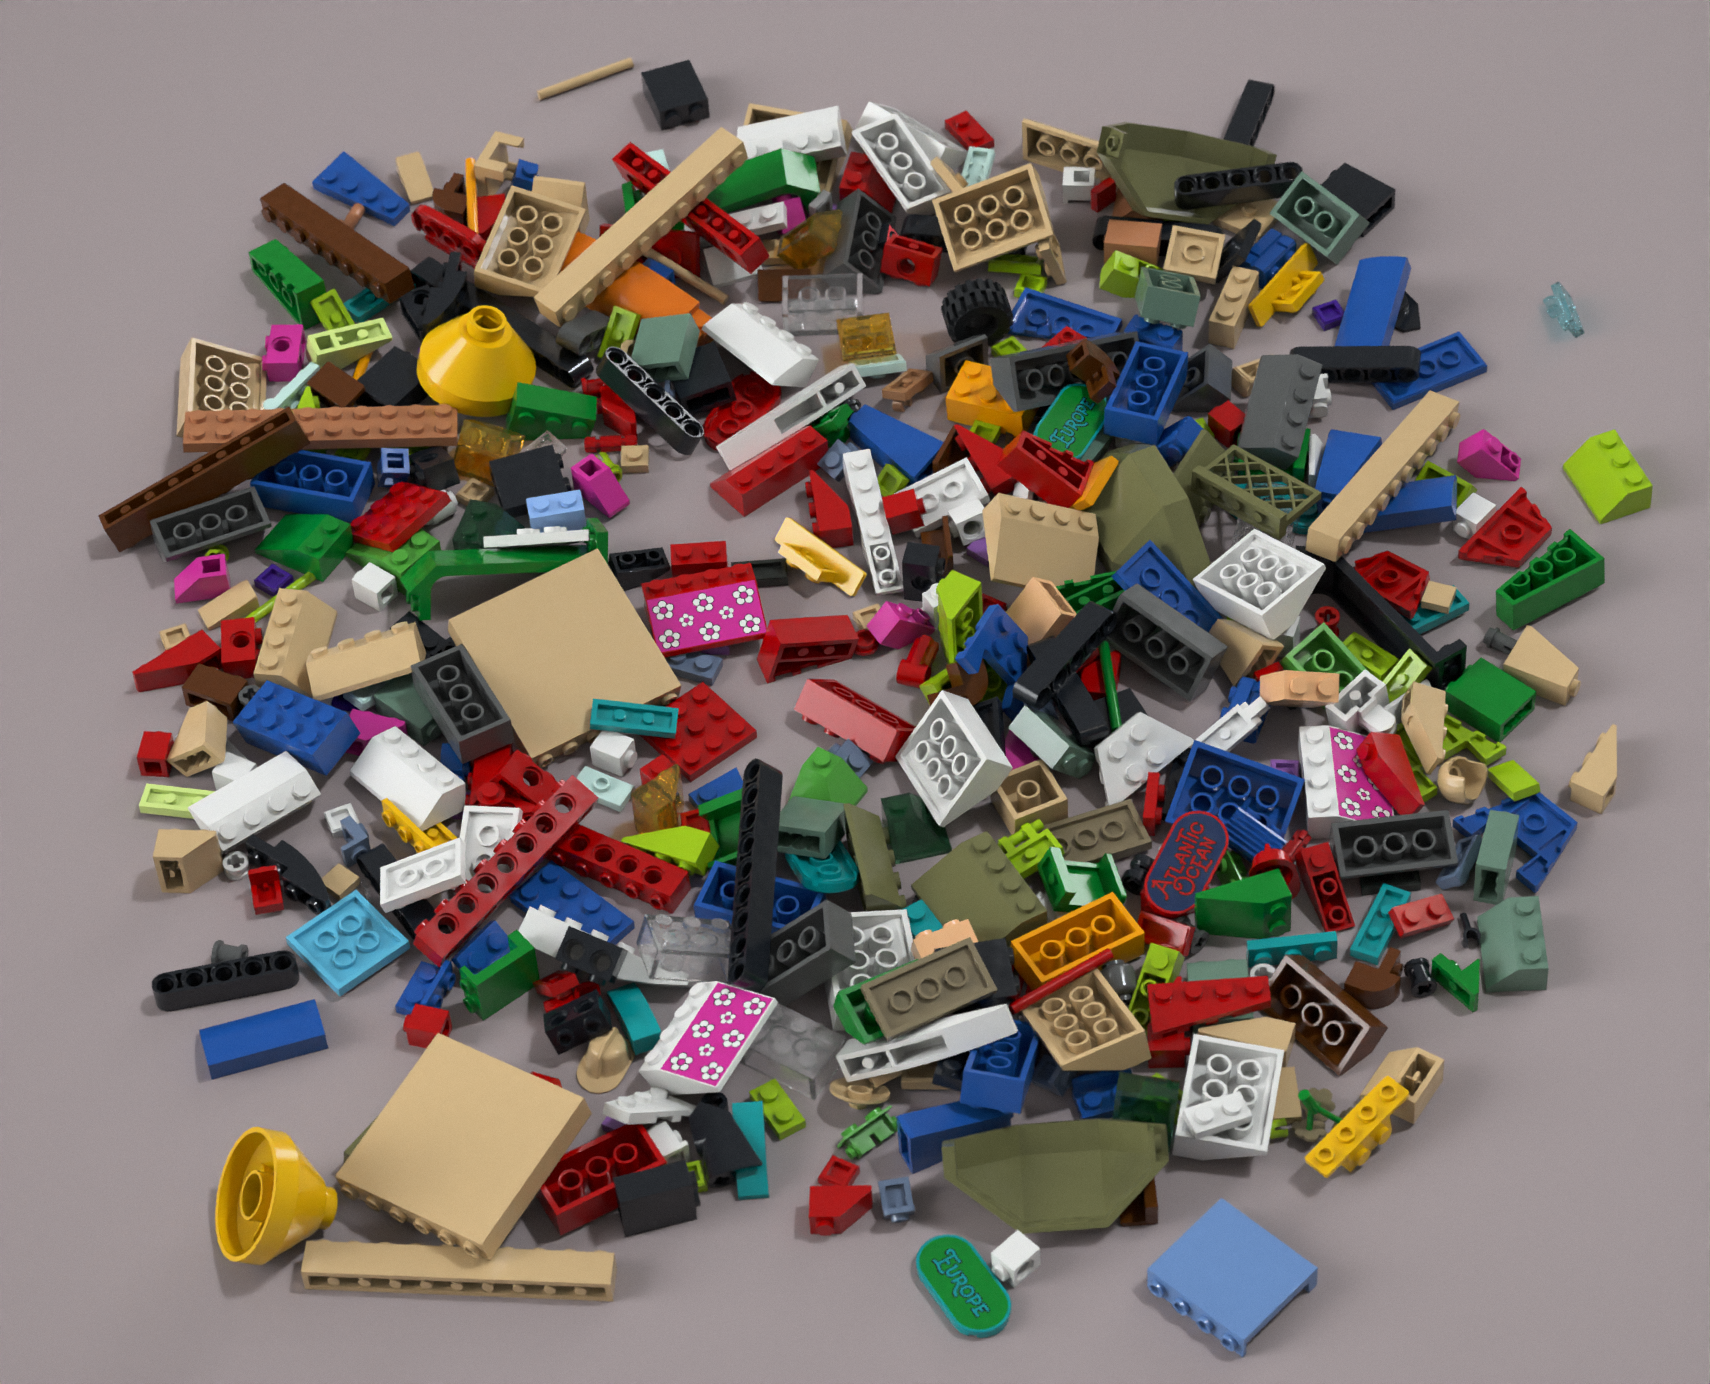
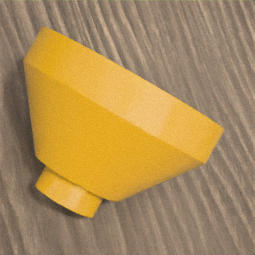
[416,305,536,417]
[215,1127,338,1265]

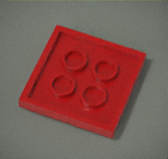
[351,481,451,552]
[640,682,757,783]

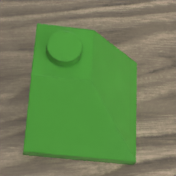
[788,747,868,806]

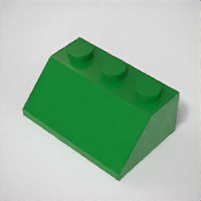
[833,959,919,1045]

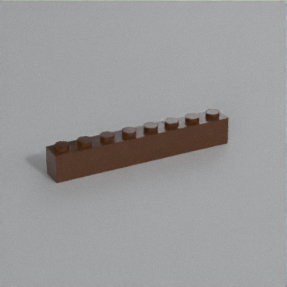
[260,183,415,304]
[98,407,311,553]

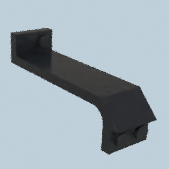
[1296,545,1467,691]

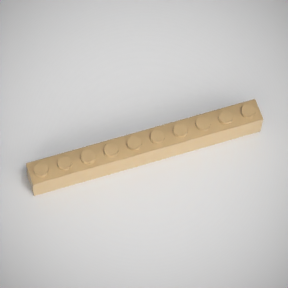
[534,127,748,328]
[1305,391,1460,562]
[301,1239,617,1301]

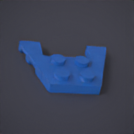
[955,604,1028,722]
[1452,792,1577,893]

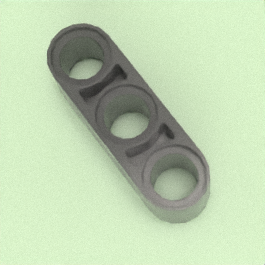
[556,310,610,356]

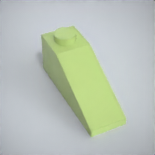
[306,318,392,369]

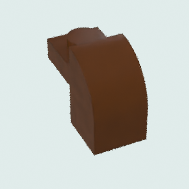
[432,173,468,227]
[1066,338,1120,404]
[927,658,988,706]
[1344,947,1404,1009]

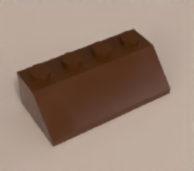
[1263,954,1388,1076]

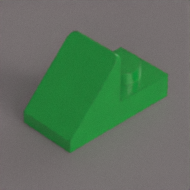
[809,404,853,448]
[1431,953,1480,1013]

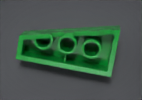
[248,239,326,331]
[1496,529,1605,631]

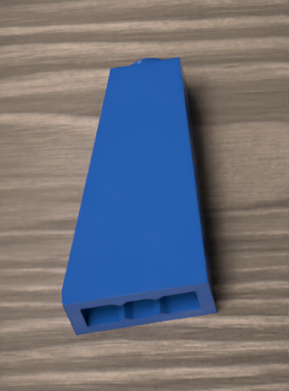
[848,404,943,488]
[1315,429,1382,513]
[896,1101,1014,1174]

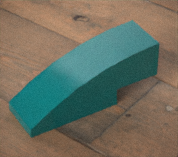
[606,982,662,1055]
[732,1101,769,1200]

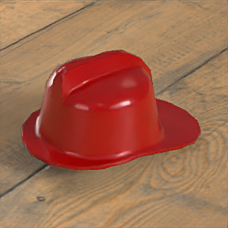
[1249,843,1301,899]

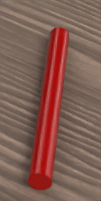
[1008,948,1114,1015]

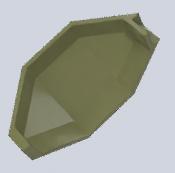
[1097,122,1277,225]
[1081,444,1211,589]
[942,1118,1169,1234]

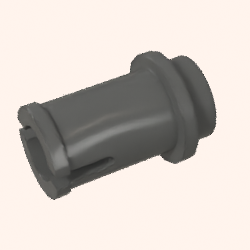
[1483,627,1517,655]

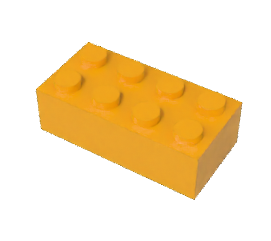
[1011,892,1144,991]

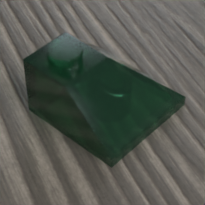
[881,793,952,864]

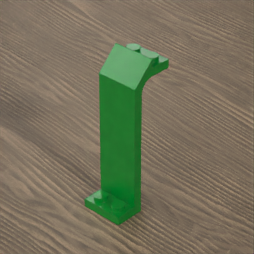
[621,148,821,230]
[400,518,608,621]

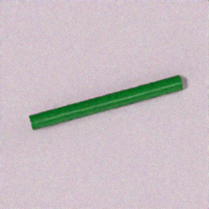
[1098,641,1122,733]

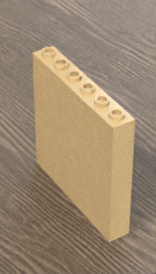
[448,548,681,768]
[335,1033,592,1260]

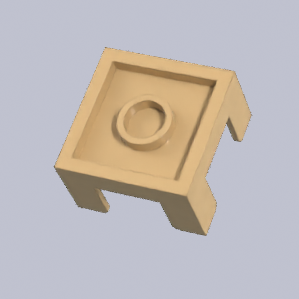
[474,131,525,197]

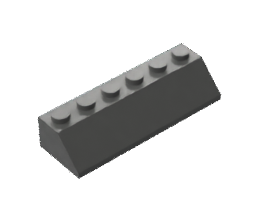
[990,331,1139,412]

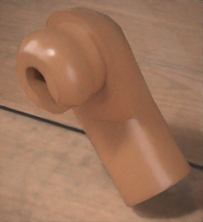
[339,203,365,230]

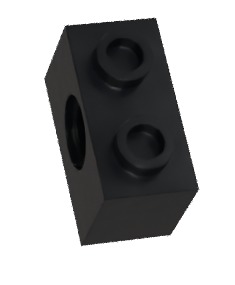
[409,446,461,491]
[902,542,946,602]

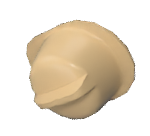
[576,1027,635,1094]

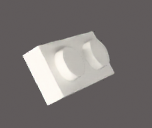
[1182,1091,1253,1140]

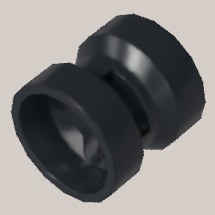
[1121,854,1154,895]

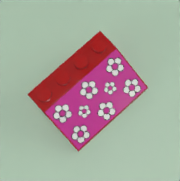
[641,563,767,658]

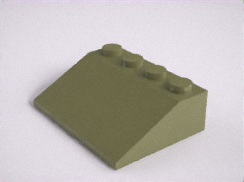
[911,831,1047,947]

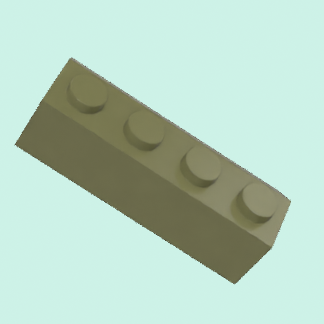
[1174,429,1235,528]
[843,803,907,912]

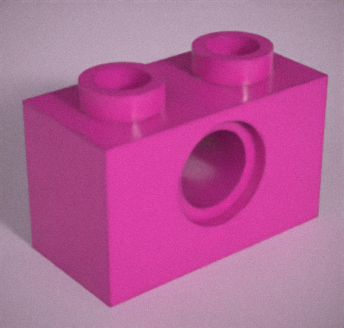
[262,324,307,382]

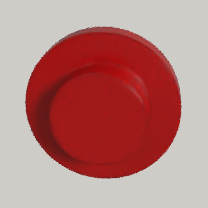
[854,629,879,656]
[476,782,506,807]

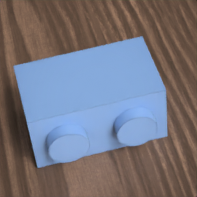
[526,490,586,533]

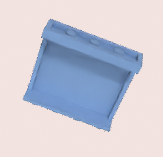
[1147,1198,1318,1357]

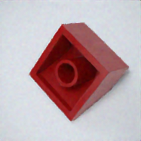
[839,152,897,214]

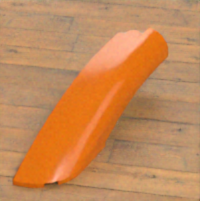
[559,232,714,348]

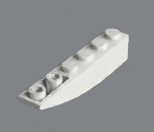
[716,363,866,470]
[843,449,904,596]
[519,905,694,988]
[836,1004,1018,1083]

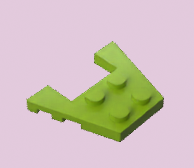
[1395,715,1507,802]

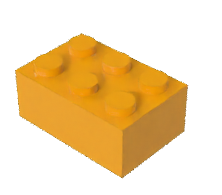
[946,360,1040,437]

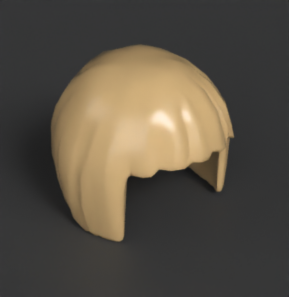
[1437,756,1488,805]

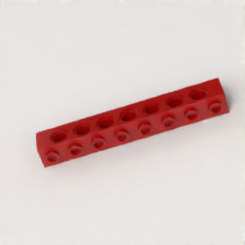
[612,142,770,274]
[413,775,599,968]
[476,792,691,914]

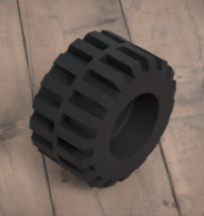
[941,278,1014,346]

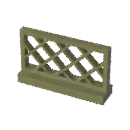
[1191,445,1322,540]

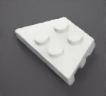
[483,526,589,548]
[1094,712,1194,806]

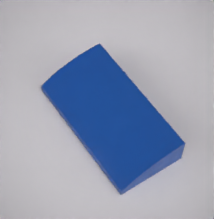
[1335,256,1411,346]
[1363,475,1457,533]
[199,999,328,1080]

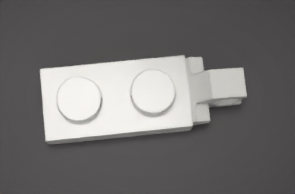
[1196,696,1270,752]

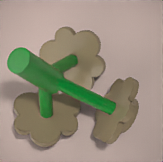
[1291,1088,1353,1142]

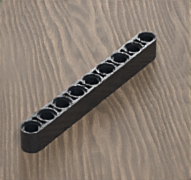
[410,257,594,388]
[728,758,783,993]

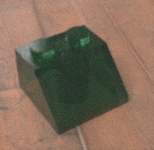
[452,499,525,550]
[1112,1072,1180,1152]

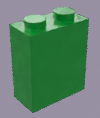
[1445,657,1536,742]

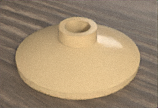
[829,1078,890,1110]

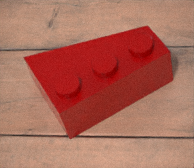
[997,431,1095,508]
[757,615,859,684]

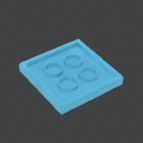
[286,890,410,997]

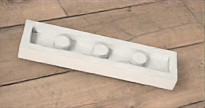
[684,202,787,248]

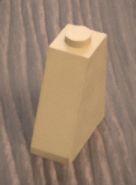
[1209,619,1284,687]
[1503,625,1581,706]
[167,701,227,777]

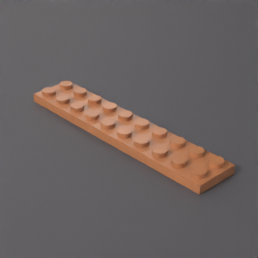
[183,404,458,453]

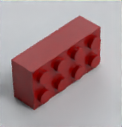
[535,1124,667,1236]

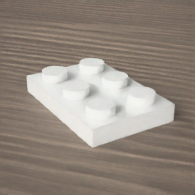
[894,457,991,538]
[452,805,523,893]
[380,838,466,913]

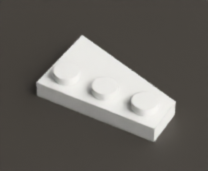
[602,1087,696,1124]

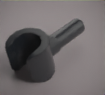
[1460,913,1481,948]

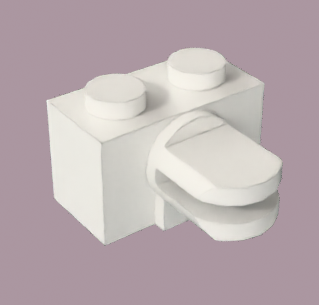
[1325,670,1397,734]

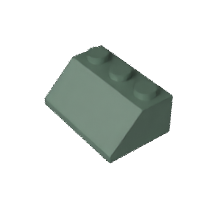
[1477,896,1549,993]

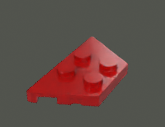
[1458,487,1552,568]
[1353,550,1430,620]

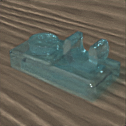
[1543,281,1585,338]

